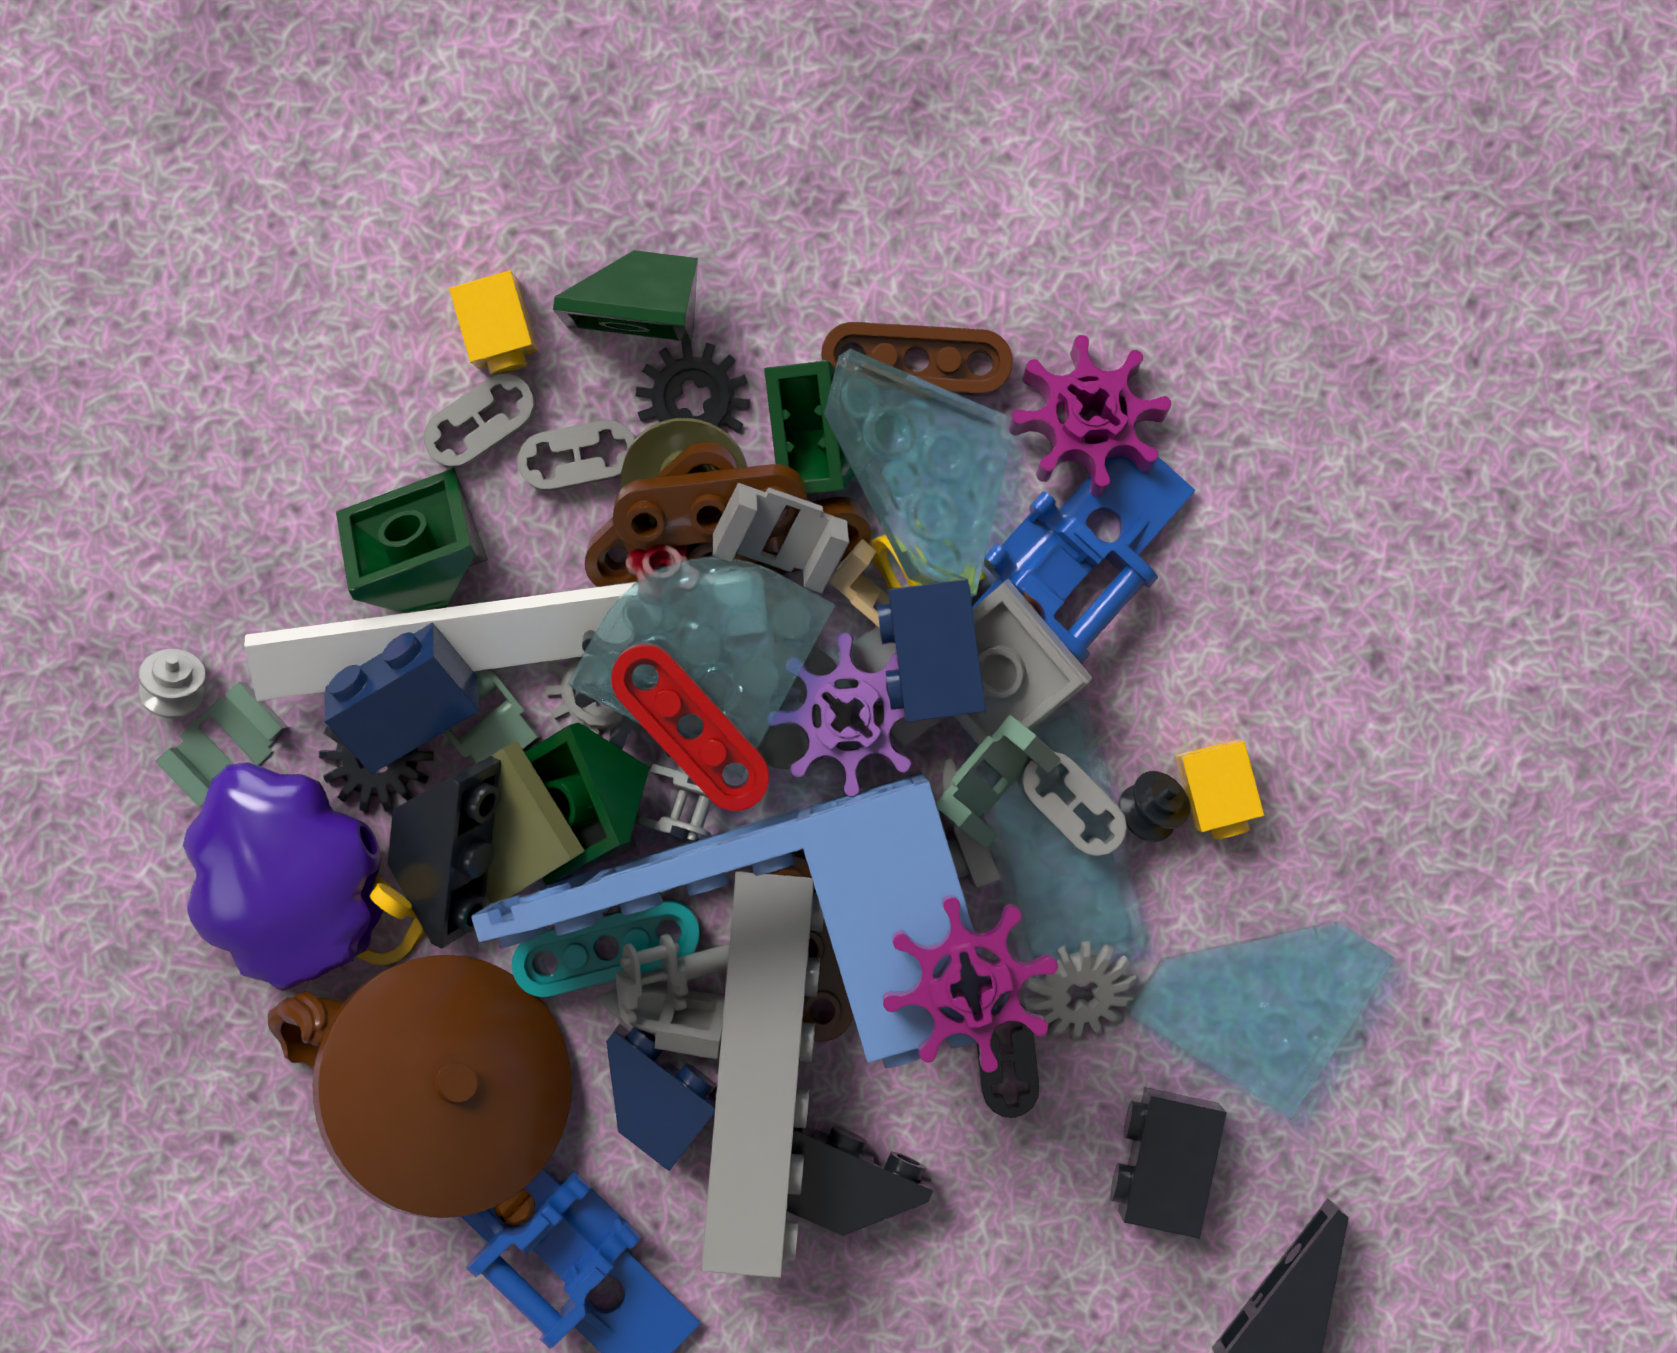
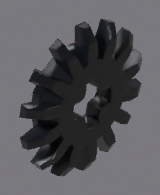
[636,341,750,432]
[319,726,434,812]

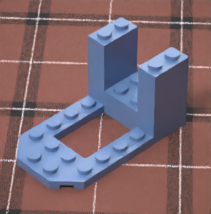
[471,772,997,1068]

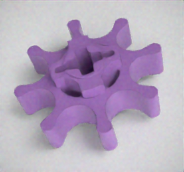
[767,633,912,796]

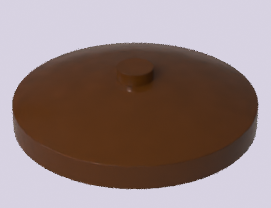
[312,955,572,1218]

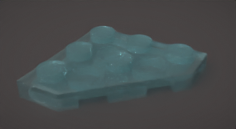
[824,349,1012,597]
[1127,921,1395,1119]

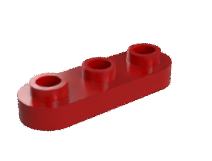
[611,643,769,811]

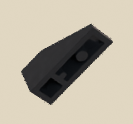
[1212,1198,1349,1353]

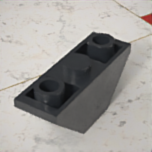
[388,756,501,949]
[786,1115,933,1236]

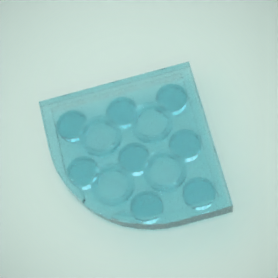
[567,556,836,778]

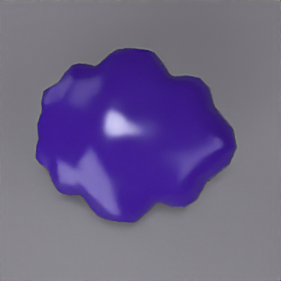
[183,762,383,991]

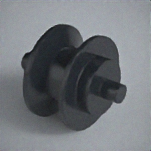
[1118,771,1190,842]

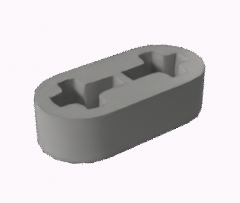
[424,373,536,468]
[518,420,636,491]
[1021,752,1127,856]

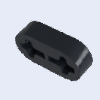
[976,995,1039,1118]

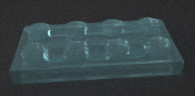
[962,699,1147,961]

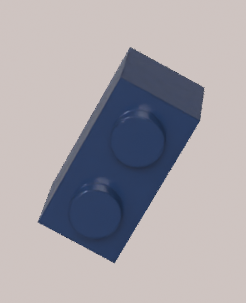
[877,579,986,722]
[324,622,479,775]

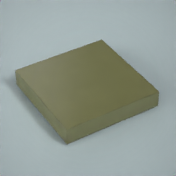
[485,741,584,904]

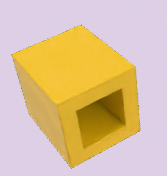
[449,270,539,375]
[1175,739,1264,840]

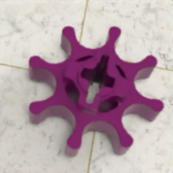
[1008,335,1171,497]
[883,894,1058,1072]

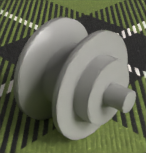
[139,649,205,718]

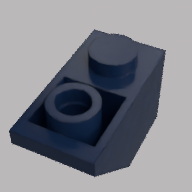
[606,1024,716,1171]

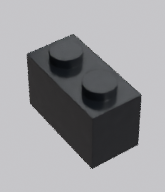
[1110,1087,1227,1239]

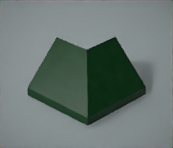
[553,250,698,343]
[336,468,488,613]
[524,722,650,885]

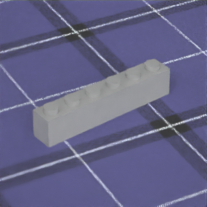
[701,872,824,1278]

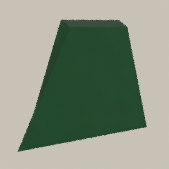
[764,360,893,494]

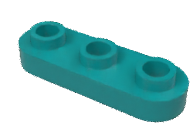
[512,899,701,997]

